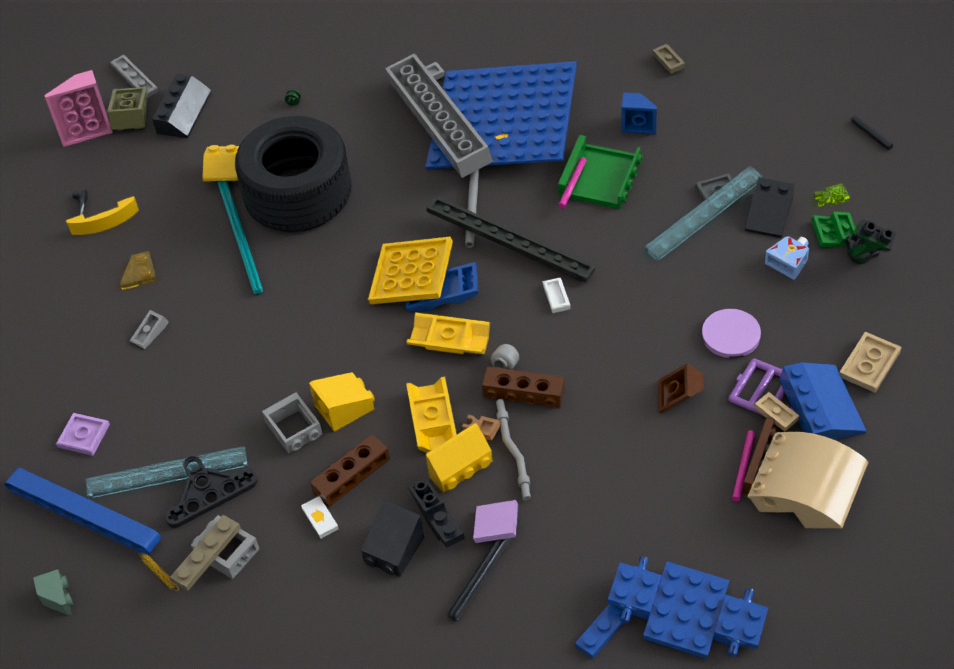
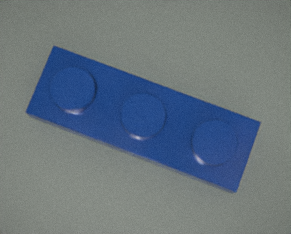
[575,604,626,659]

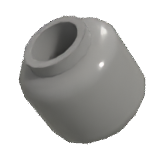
[491,344,519,370]

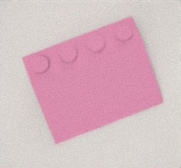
[44,70,113,147]

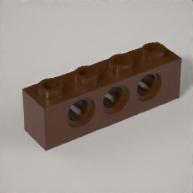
[482,366,565,407]
[310,434,390,508]

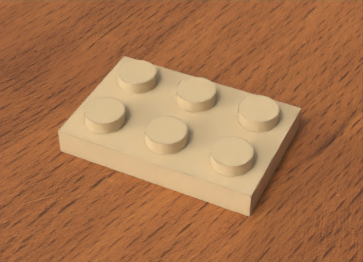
[839,332,902,393]

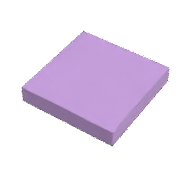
[56,413,110,456]
[473,500,518,543]

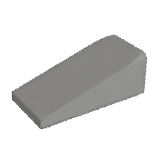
[130,310,169,349]

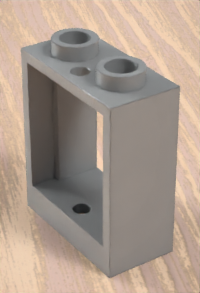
[262,392,323,454]
[191,515,259,579]

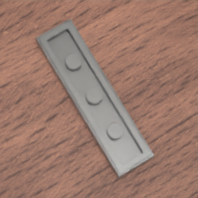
[110,55,159,98]

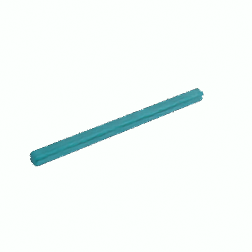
[217,181,263,295]

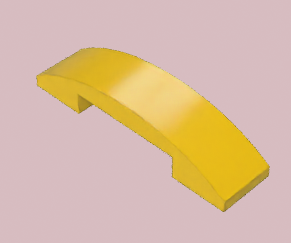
[66,196,139,235]

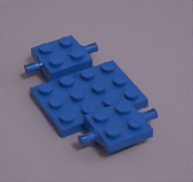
[607,556,768,659]

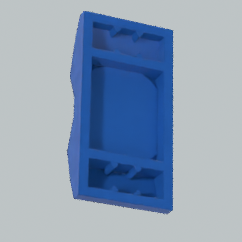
[406,262,479,312]

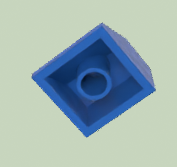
[621,92,657,134]

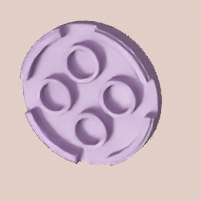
[702,309,761,358]

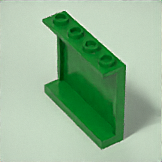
[558,135,643,209]

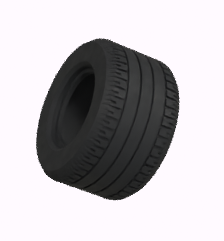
[235,116,352,232]

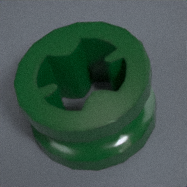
[284,89,301,106]

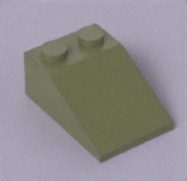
[107,87,147,131]

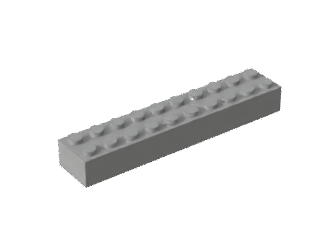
[385,53,493,178]

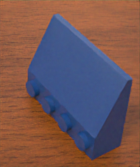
[779,362,866,440]

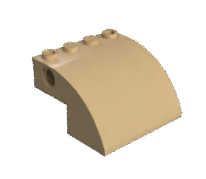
[748,432,868,528]

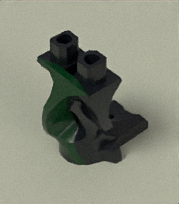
[844,219,896,264]

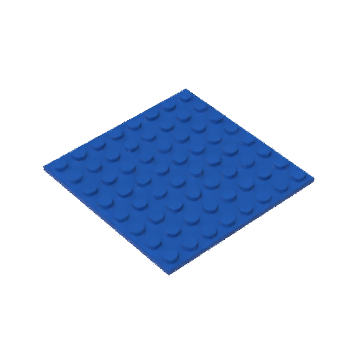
[425,61,577,169]

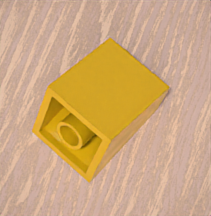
[309,372,375,432]

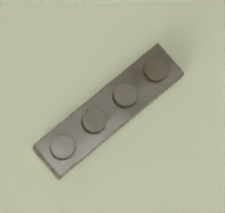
[170,515,241,591]

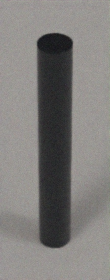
[851,115,894,150]

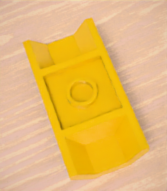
[407,313,490,354]
[406,377,457,453]

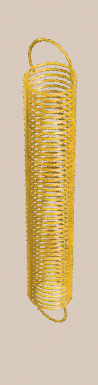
[139,553,178,591]

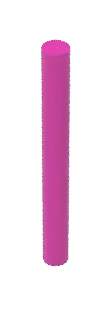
[558,157,586,209]
[732,430,755,502]

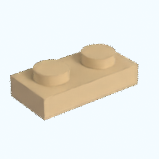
[754,392,799,432]

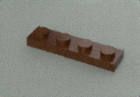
[743,417,777,495]

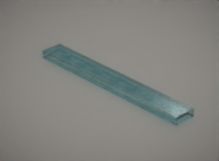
[645,166,763,261]
[86,446,248,498]

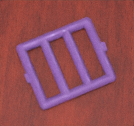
[728,358,793,417]

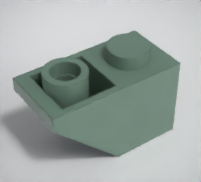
[33,569,73,615]

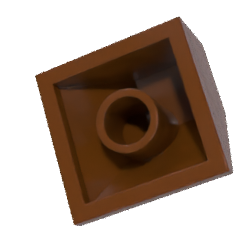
[658,363,704,413]

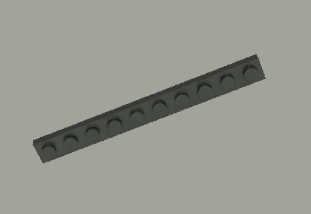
[426,196,595,283]

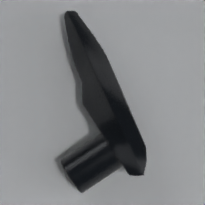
[72,190,88,215]

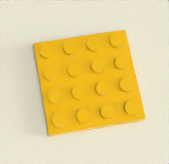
[368,237,453,304]

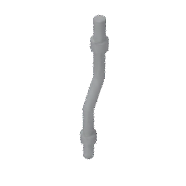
[496,399,531,501]

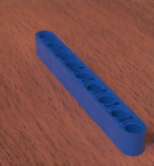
[4,467,161,556]

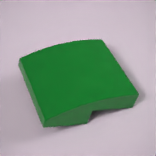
[811,212,855,248]

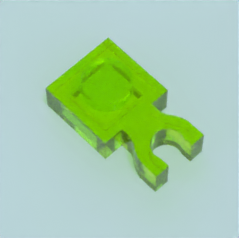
[814,183,850,207]

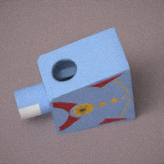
[765,237,809,280]

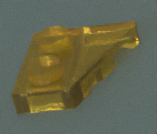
[120,251,157,290]

